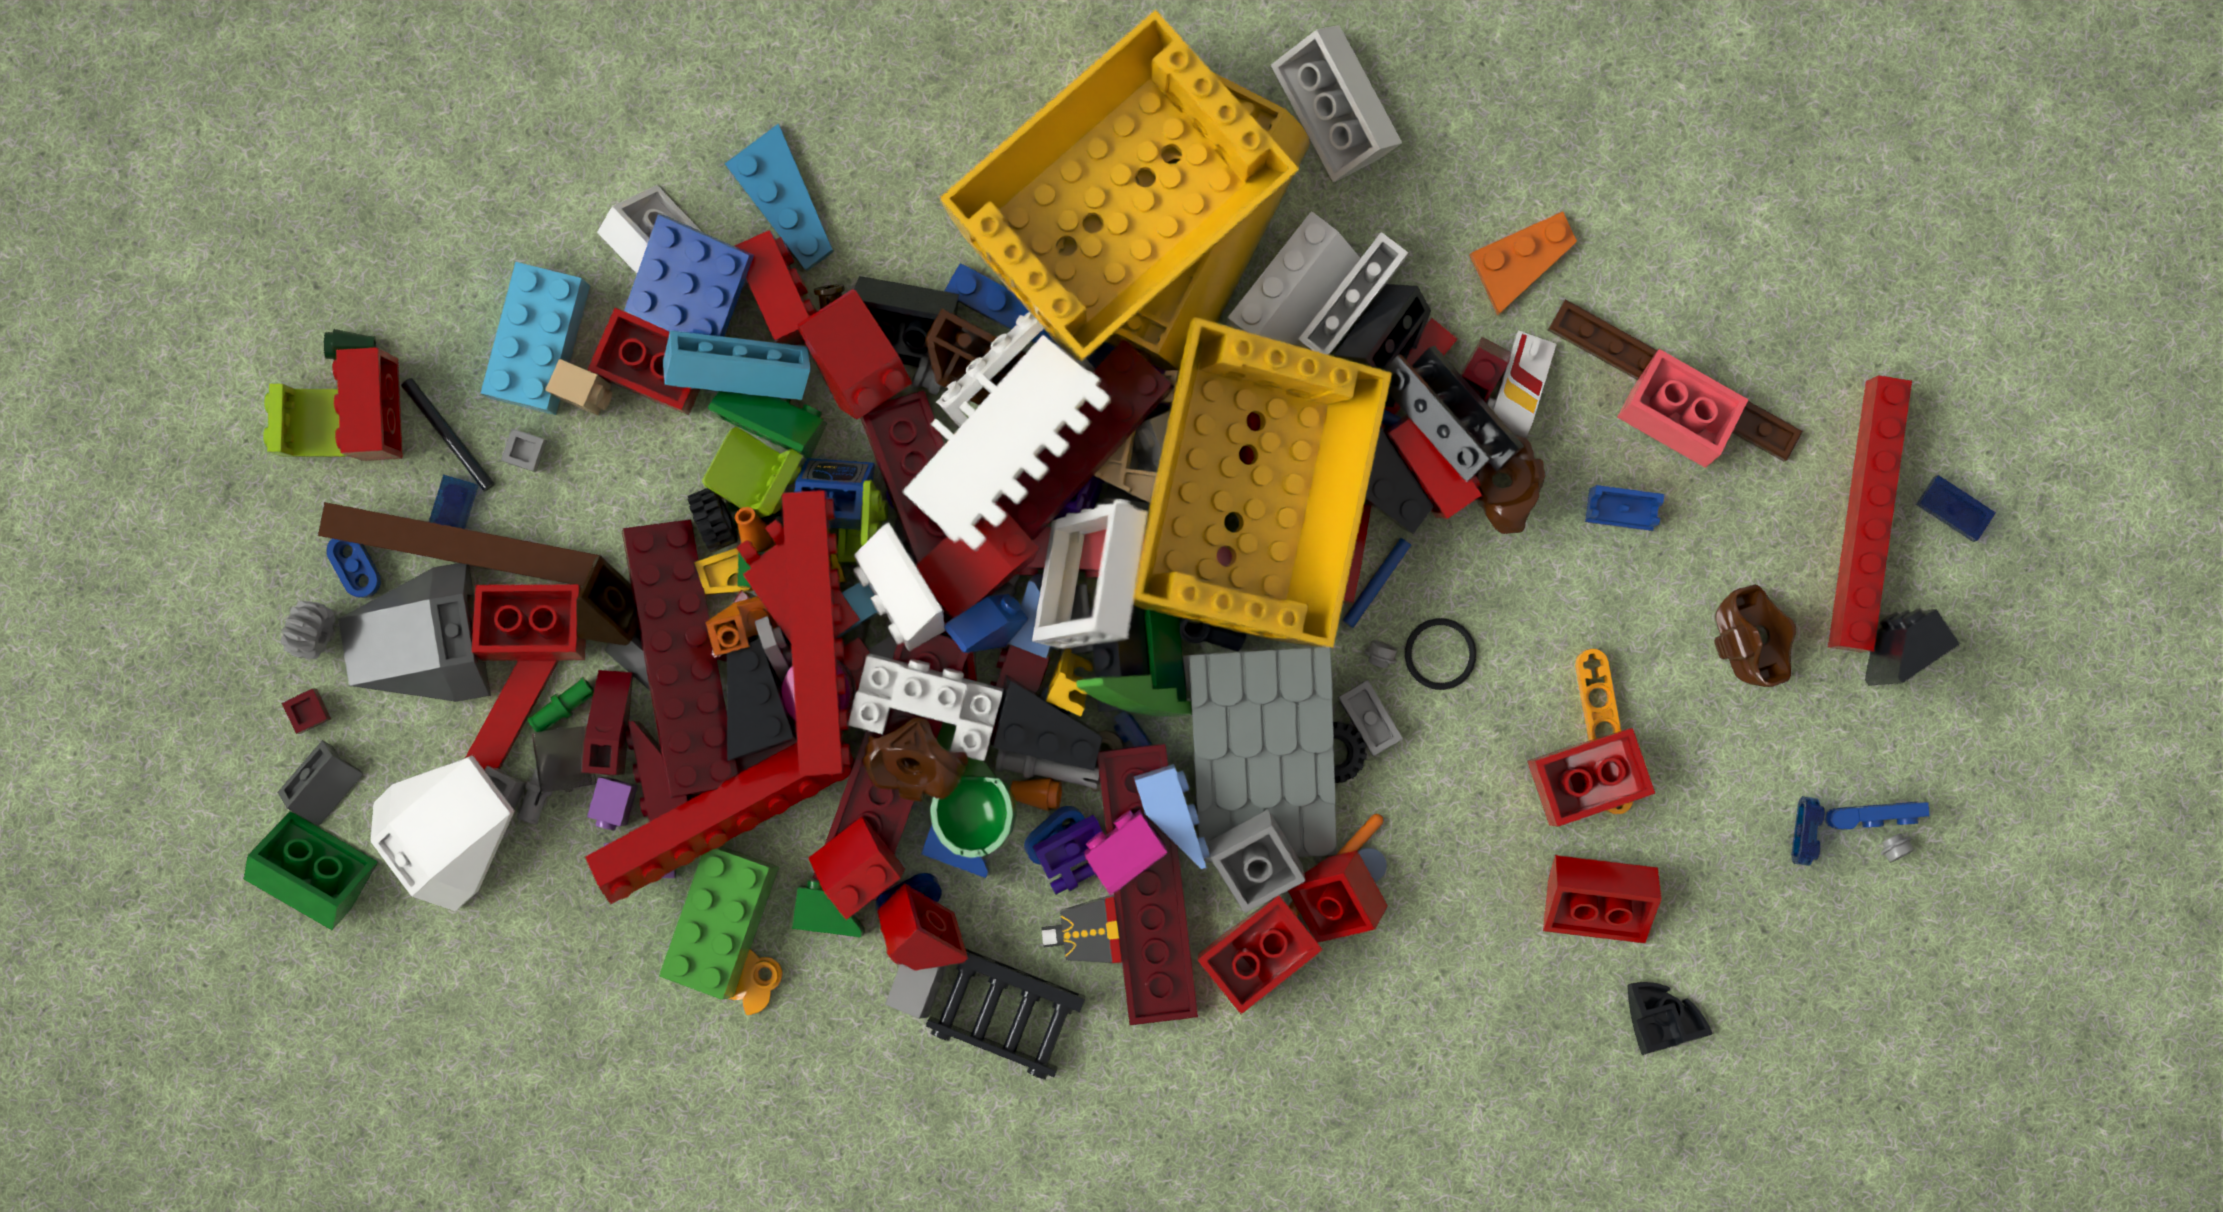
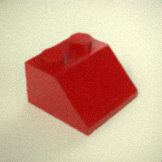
[808,816,905,920]
[1288,850,1388,943]
[877,884,968,971]

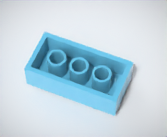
[481,262,590,415]

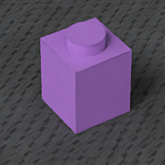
[587,777,638,831]

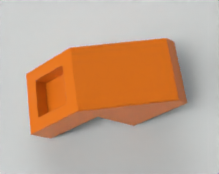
[706,596,778,656]

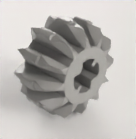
[281,601,335,659]

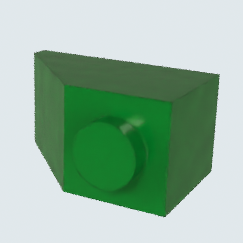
[792,880,865,938]

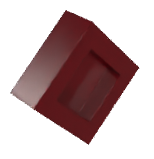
[282,688,331,734]

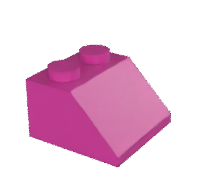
[1084,810,1167,895]

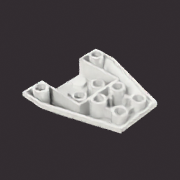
[370,756,514,911]

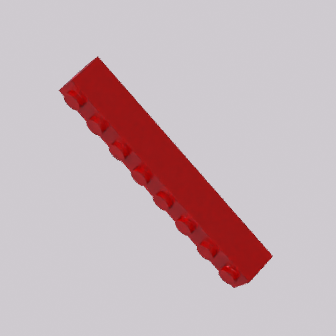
[1828,375,1912,653]
[782,491,851,776]
[585,741,854,905]

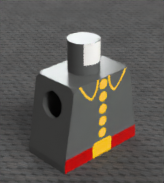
[1042,895,1122,963]

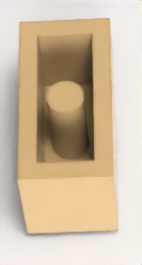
[545,359,612,416]

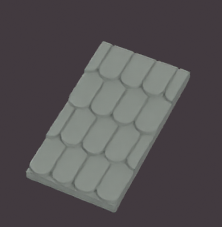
[1189,647,1337,863]

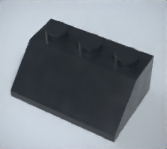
[854,276,959,367]
[1089,604,1149,712]
[1865,608,1960,686]

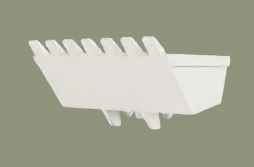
[903,335,1111,550]

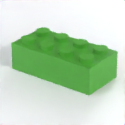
[659,846,779,1000]

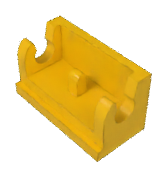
[1046,648,1093,716]

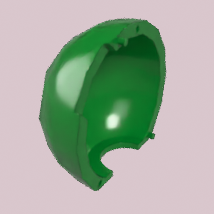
[930,776,1017,858]

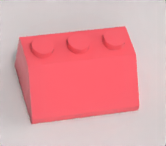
[1617,349,1749,468]

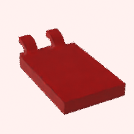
[736,520,861,643]

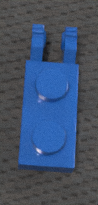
[1824,802,1930,830]

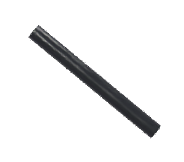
[401,378,495,492]

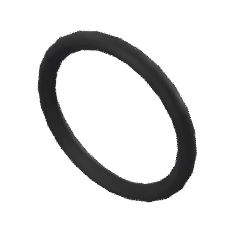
[1405,618,1476,690]

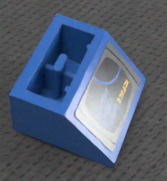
[794,458,875,530]

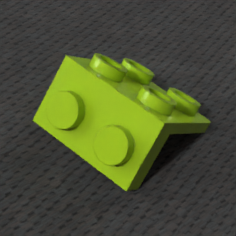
[263,384,347,457]
[702,427,803,518]
[838,480,888,566]

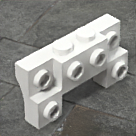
[848,653,1004,761]

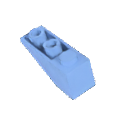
[1134,764,1210,869]

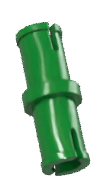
[527,677,594,736]

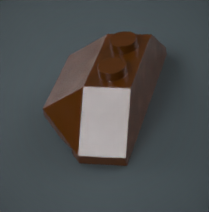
[925,308,1027,405]

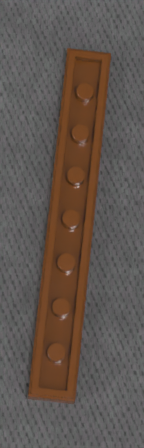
[1548,299,1803,462]
[318,502,602,586]

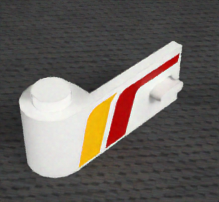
[1486,330,1556,438]

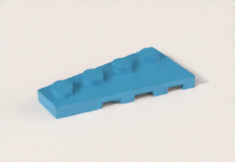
[725,123,834,272]

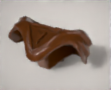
[1476,435,1545,534]
[1714,584,1796,687]
[862,717,968,802]

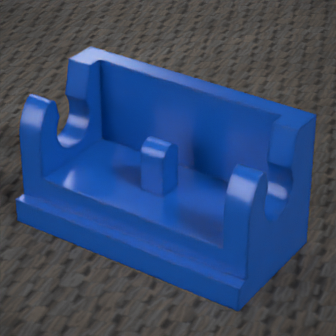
[1585,485,1664,531]

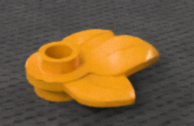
[728,949,783,1015]

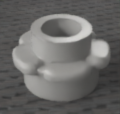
[1364,640,1397,668]
[1881,833,1915,863]

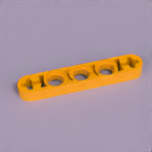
[1575,649,1633,814]

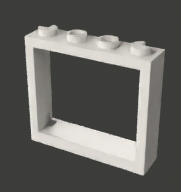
[936,312,1095,427]
[1032,500,1147,649]

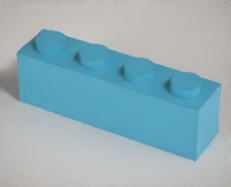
[663,330,810,400]

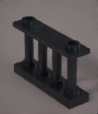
[1384,346,1524,482]
[926,948,1085,1079]

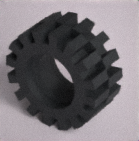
[688,488,738,552]
[1333,721,1367,783]

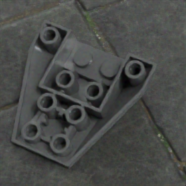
[338,563,491,702]

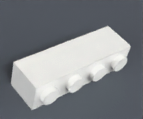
[1295,232,1409,356]

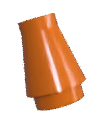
[735,507,773,552]
[1010,778,1062,812]

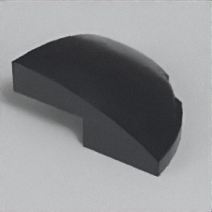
[1627,982,1713,1056]

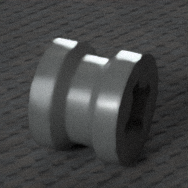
[911,354,941,395]

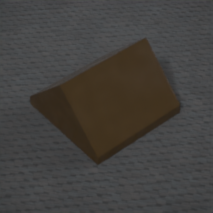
[576,555,638,646]

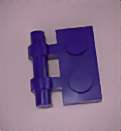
[1032,815,1102,895]

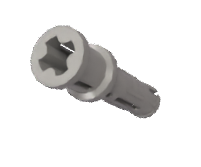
[996,749,1100,789]

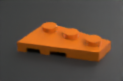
[1469,211,1577,316]

